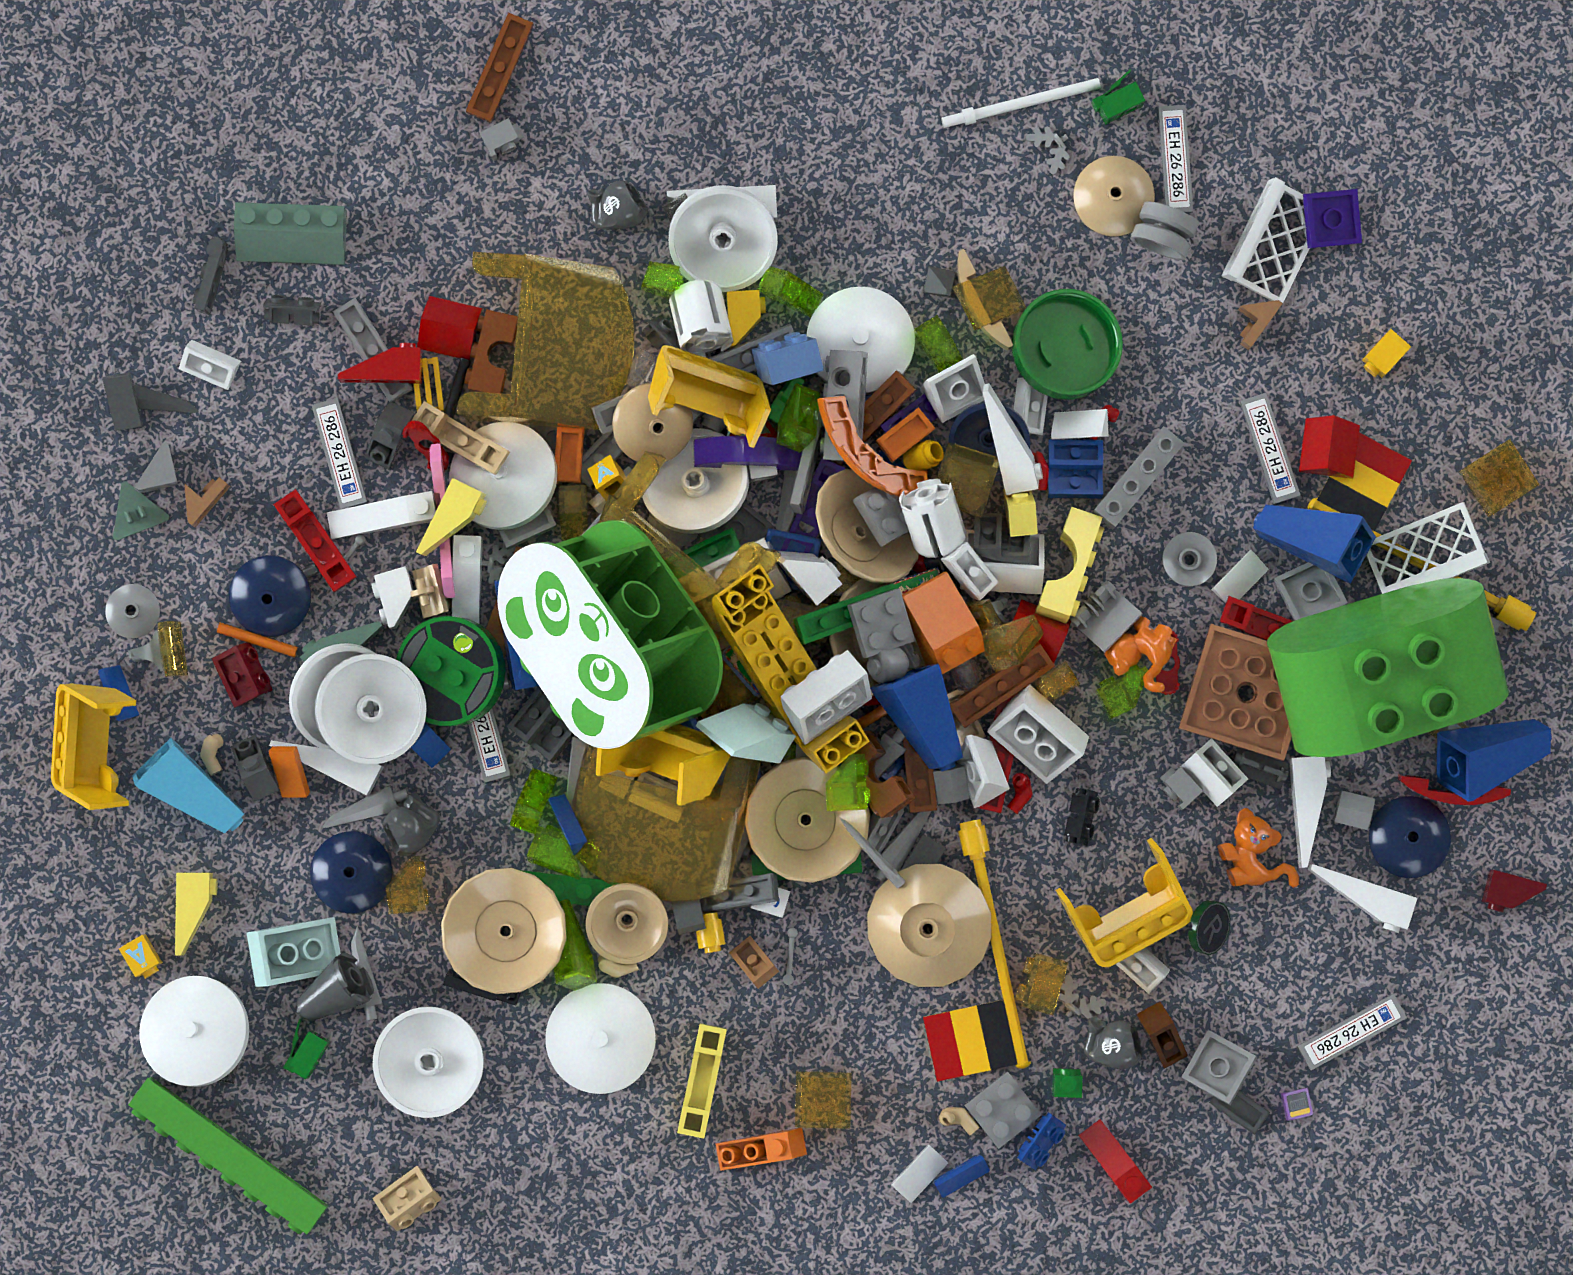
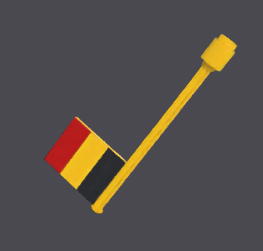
[1308,432,1537,631]
[923,819,1031,1082]

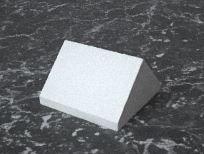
[921,354,985,423]
[957,735,1010,808]

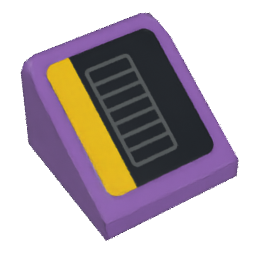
[1281,1088,1313,1121]

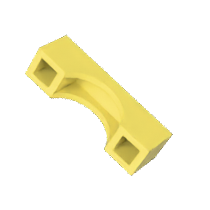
[1035,507,1104,623]
[677,1023,727,1138]

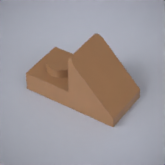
[1238,300,1283,350]
[185,477,231,528]
[729,936,779,989]

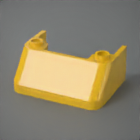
[648,345,771,448]
[51,683,136,810]
[596,724,731,806]
[1055,838,1193,967]

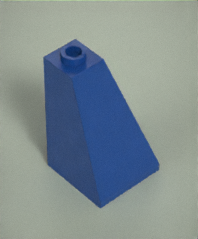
[1253,505,1376,584]
[870,664,964,772]
[1437,719,1552,802]

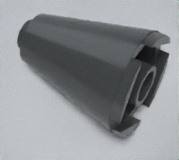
[296,953,374,1021]

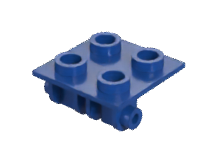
[1017,1112,1066,1170]

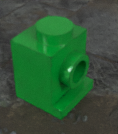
[1052,1068,1083,1098]

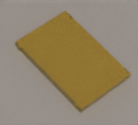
[952,266,1026,330]

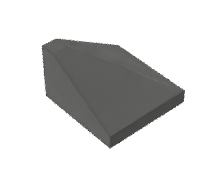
[923,266,955,298]

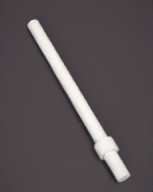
[941,78,1101,128]

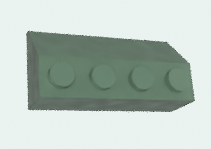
[234,202,347,265]

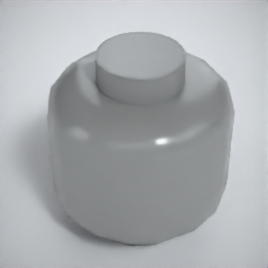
[867,647,909,683]

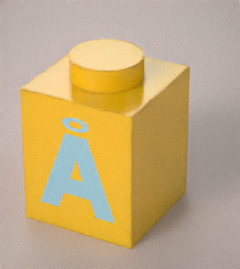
[587,455,630,504]
[119,934,163,979]

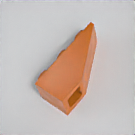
[715,1127,807,1171]

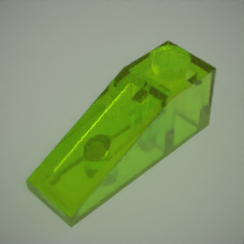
[553,899,597,991]

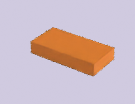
[875,407,936,463]
[555,427,585,484]
[268,746,310,798]

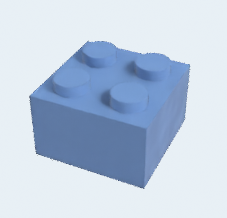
[751,332,824,385]

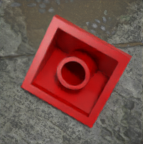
[417,296,482,360]
[1299,415,1360,479]
[1002,599,1071,664]

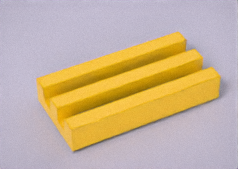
[414,357,445,411]

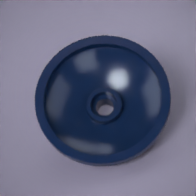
[948,402,1030,482]
[229,555,311,637]
[1369,796,1451,878]
[310,831,393,914]

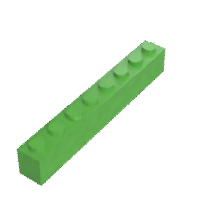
[128,1077,329,1235]

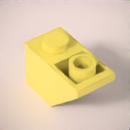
[1003,489,1038,537]

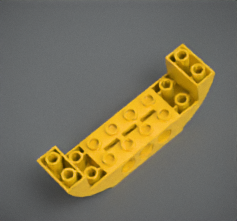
[712,563,870,774]

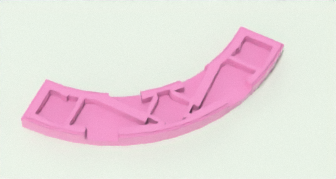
[430,444,455,598]

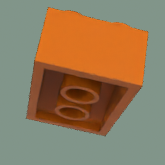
[902,572,987,674]

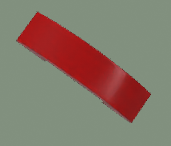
[273,489,357,593]
[1219,596,1293,641]
[1398,774,1511,805]

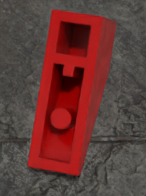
[337,343,422,384]
[1078,1119,1152,1204]

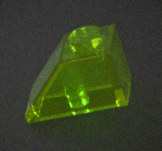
[914,315,963,373]
[776,383,820,452]
[527,825,582,880]

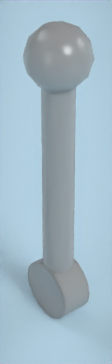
[344,535,366,561]
[783,928,798,985]

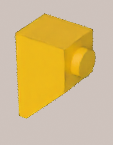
[727,290,766,349]
[1362,329,1411,378]

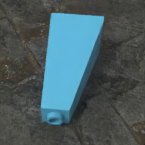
[132,737,244,833]

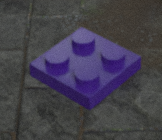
[1303,189,1362,248]

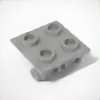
[1069,581,1143,653]

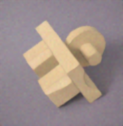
[410,564,452,619]

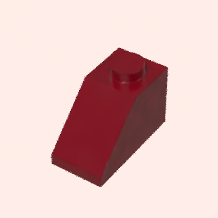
[1481,870,1547,913]

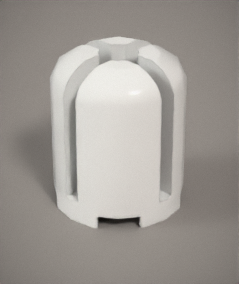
[669,280,733,357]
[899,479,966,558]

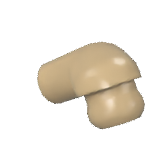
[200,734,223,776]
[598,955,639,978]
[939,1107,980,1136]

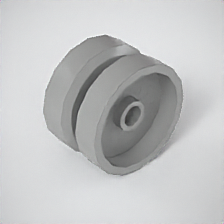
[1130,201,1199,260]

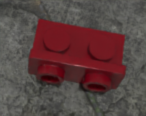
[212,642,273,708]

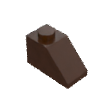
[1136,1002,1188,1069]

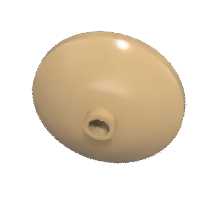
[1073,156,1155,237]
[612,383,693,464]
[586,883,668,964]

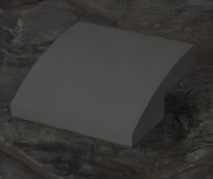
[973,513,1030,564]
[507,686,575,763]

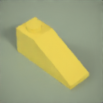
[416,478,487,556]
[175,873,218,956]

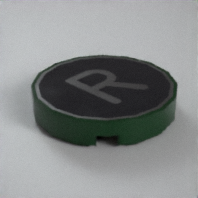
[1188,900,1231,955]

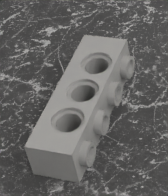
[820,350,868,461]
[1092,426,1185,530]

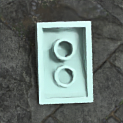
[696,703,796,763]
[246,917,341,987]

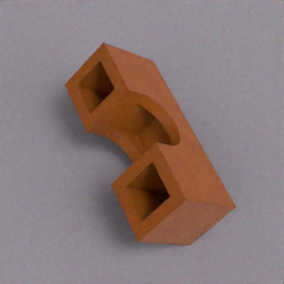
[464,309,519,399]
[842,730,916,818]

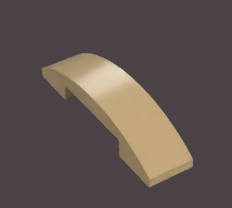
[957,249,1013,351]
[412,401,510,475]

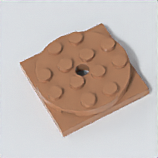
[1178,624,1292,761]

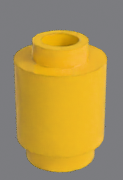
[903,440,944,471]
[696,912,726,953]

